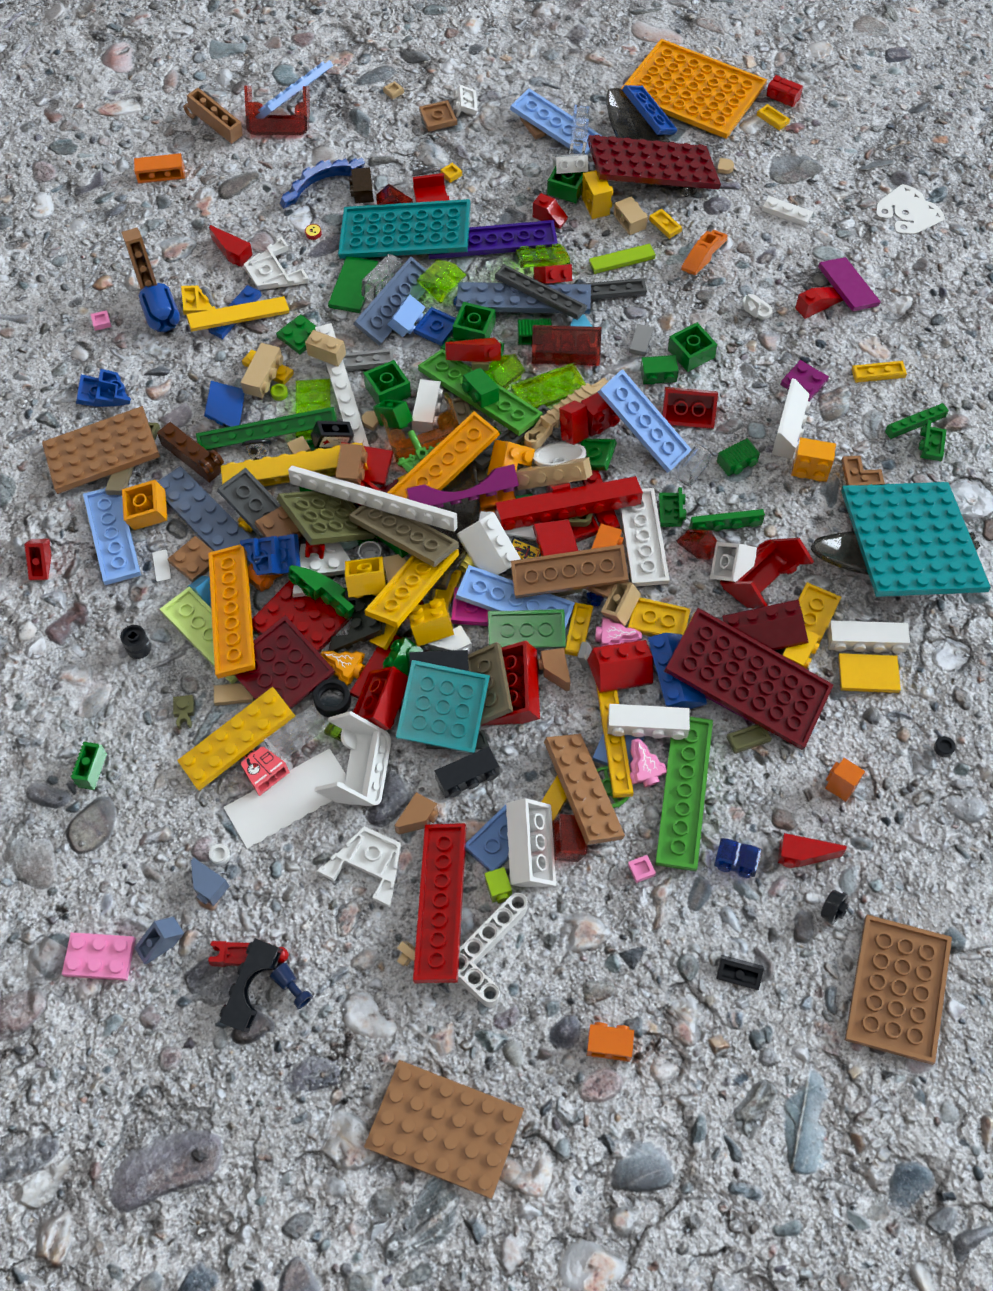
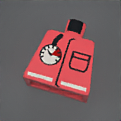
[241,747,290,796]

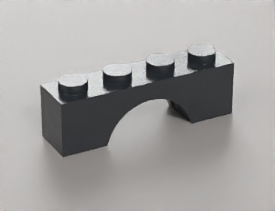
[220,938,283,1033]

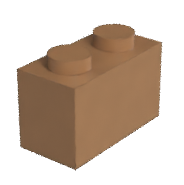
[335,443,368,485]

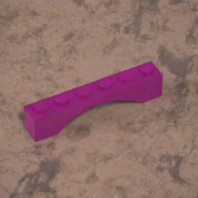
[405,464,519,508]

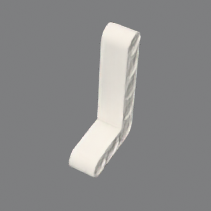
[458,893,528,1008]

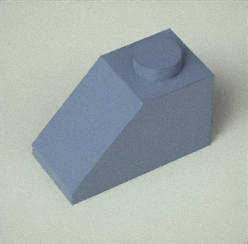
[191,857,230,906]
[134,917,184,964]

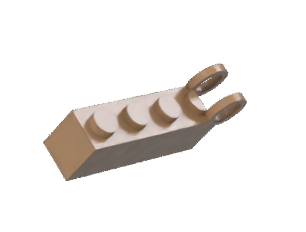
[183,88,243,144]
[121,227,157,290]

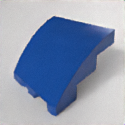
[76,369,131,407]
[204,381,245,427]
[240,534,301,575]

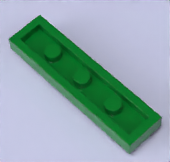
[689,509,765,533]

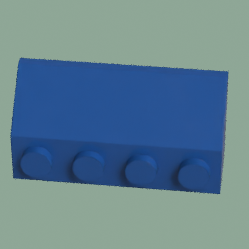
[648,632,707,709]

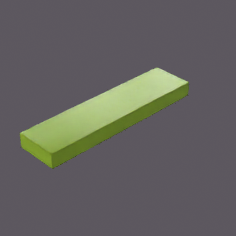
[589,243,656,274]

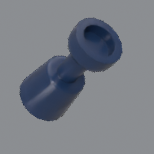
[270,963,313,1009]

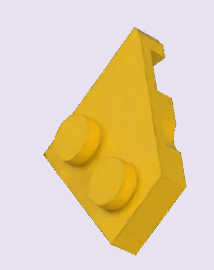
[181,285,216,315]

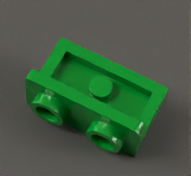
[918,420,946,462]
[658,487,686,527]
[383,637,423,676]

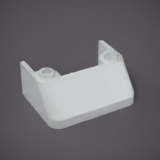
[314,711,391,806]

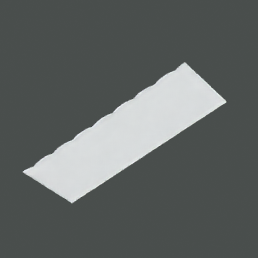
[224,748,346,849]

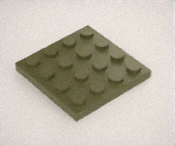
[277,491,375,545]

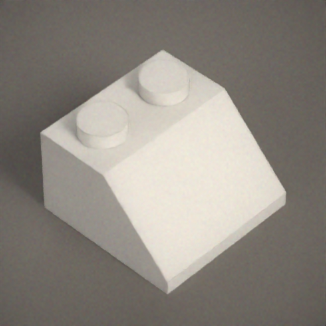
[710,542,757,582]

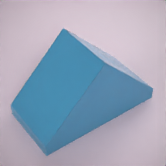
[187,575,211,607]

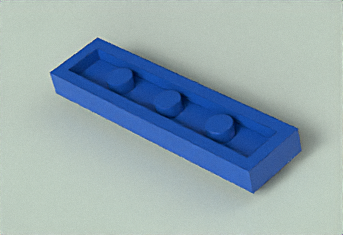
[208,285,262,339]

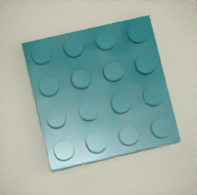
[396,660,490,754]

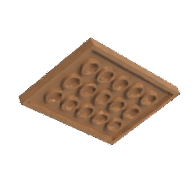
[42,406,160,494]
[845,915,952,1065]
[364,1060,524,1200]

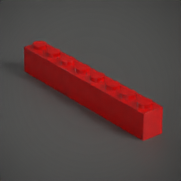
[495,476,643,530]

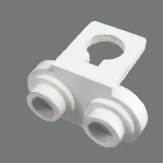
[743,294,772,320]

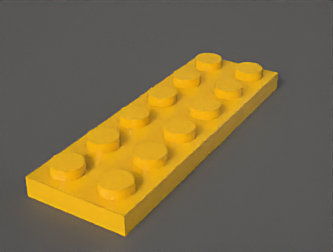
[364,549,459,628]
[177,687,295,791]

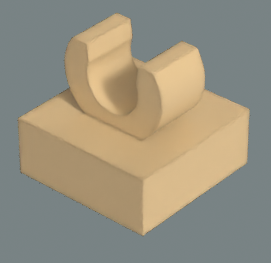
[397,941,415,966]

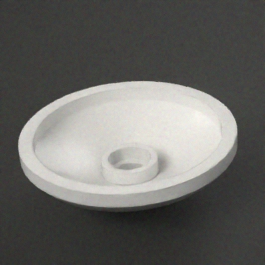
[533,442,586,467]

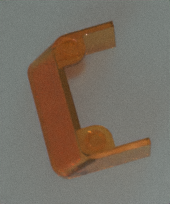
[380,392,459,468]

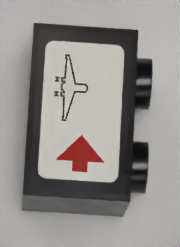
[310,421,354,449]

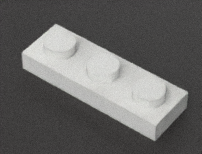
[762,196,813,227]

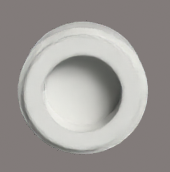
[209,844,231,866]

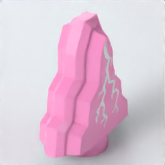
[595,617,642,647]
[630,738,667,787]

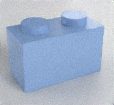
[387,294,425,337]

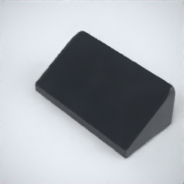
[716,955,764,990]

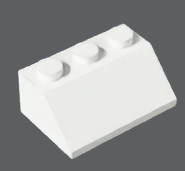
[456,512,521,575]

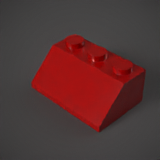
[662,387,718,429]
[587,640,653,693]
[353,666,408,730]

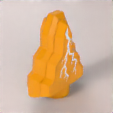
[321,651,365,686]

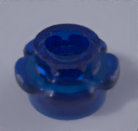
[586,592,604,606]

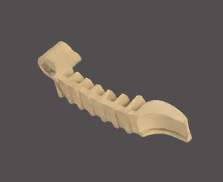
[524,377,608,450]

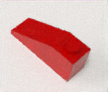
[209,225,253,267]
[795,287,843,319]
[445,337,501,362]
[778,833,847,868]

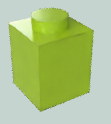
[484,867,512,903]

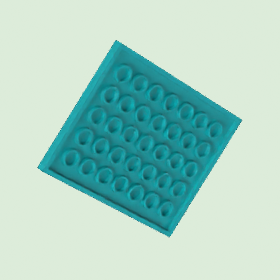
[841,482,991,597]

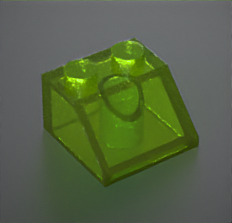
[416,260,466,304]
[484,354,526,390]

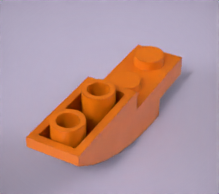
[681,230,728,275]

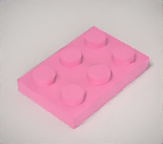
[62,932,136,981]

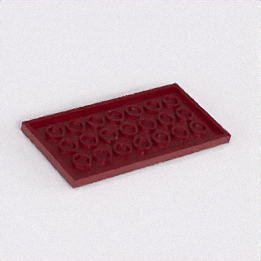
[587,135,721,190]
[664,608,833,750]

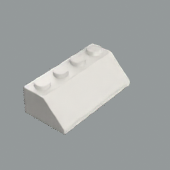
[772,378,811,459]
[506,798,556,888]

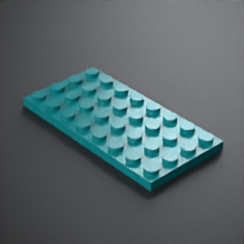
[338,199,471,259]

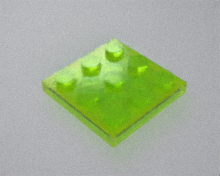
[516,244,570,268]

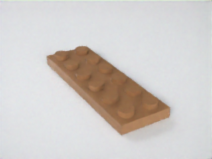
[511,544,629,598]
[544,734,625,845]

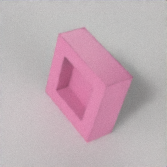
[90,310,112,331]
[628,855,656,883]

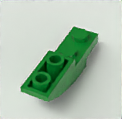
[288,565,354,620]

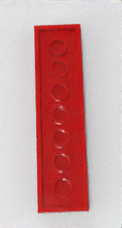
[413,823,467,984]

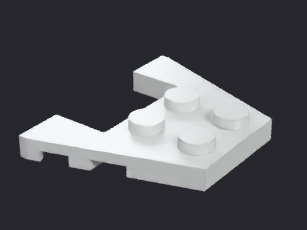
[244,237,309,290]
[293,542,351,598]
[317,826,401,908]

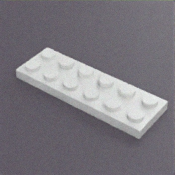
[620,488,670,587]

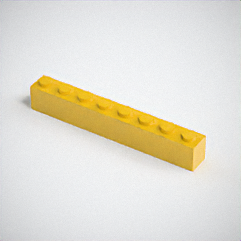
[221,443,368,487]

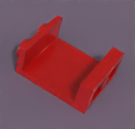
[412,173,449,202]

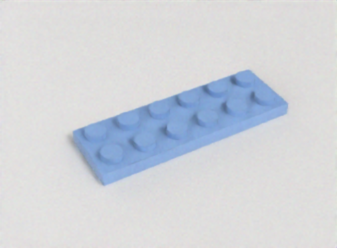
[255,60,333,121]
[510,88,602,154]
[598,369,692,473]
[83,488,142,585]
[456,565,575,629]

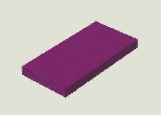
[818,257,881,312]

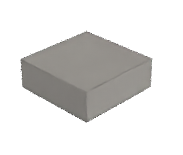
[577,642,592,668]

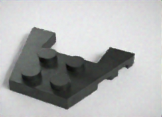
[328,588,386,653]

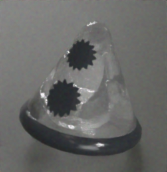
[241,439,272,460]

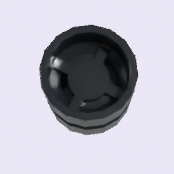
[120,625,151,659]

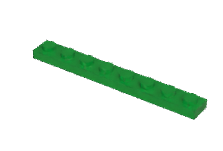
[196,407,337,450]

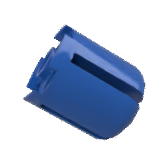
[139,283,180,333]

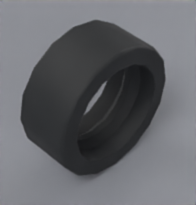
[313,678,351,717]

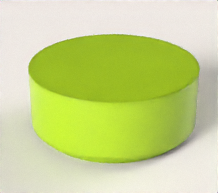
[270,384,288,401]

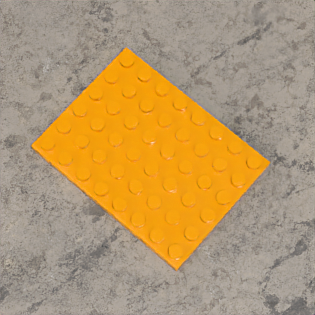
[618,39,768,139]

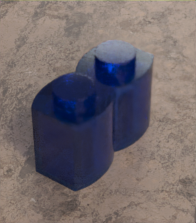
[714,838,762,878]

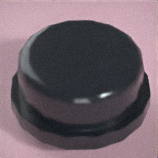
[821,890,849,925]

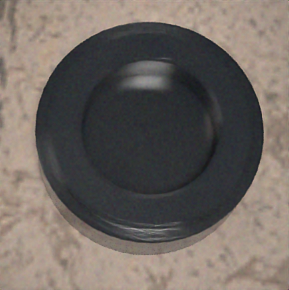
[934,736,956,757]

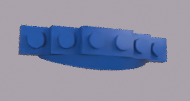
[280,157,365,209]

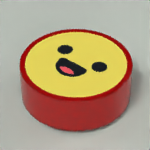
[305,224,322,240]

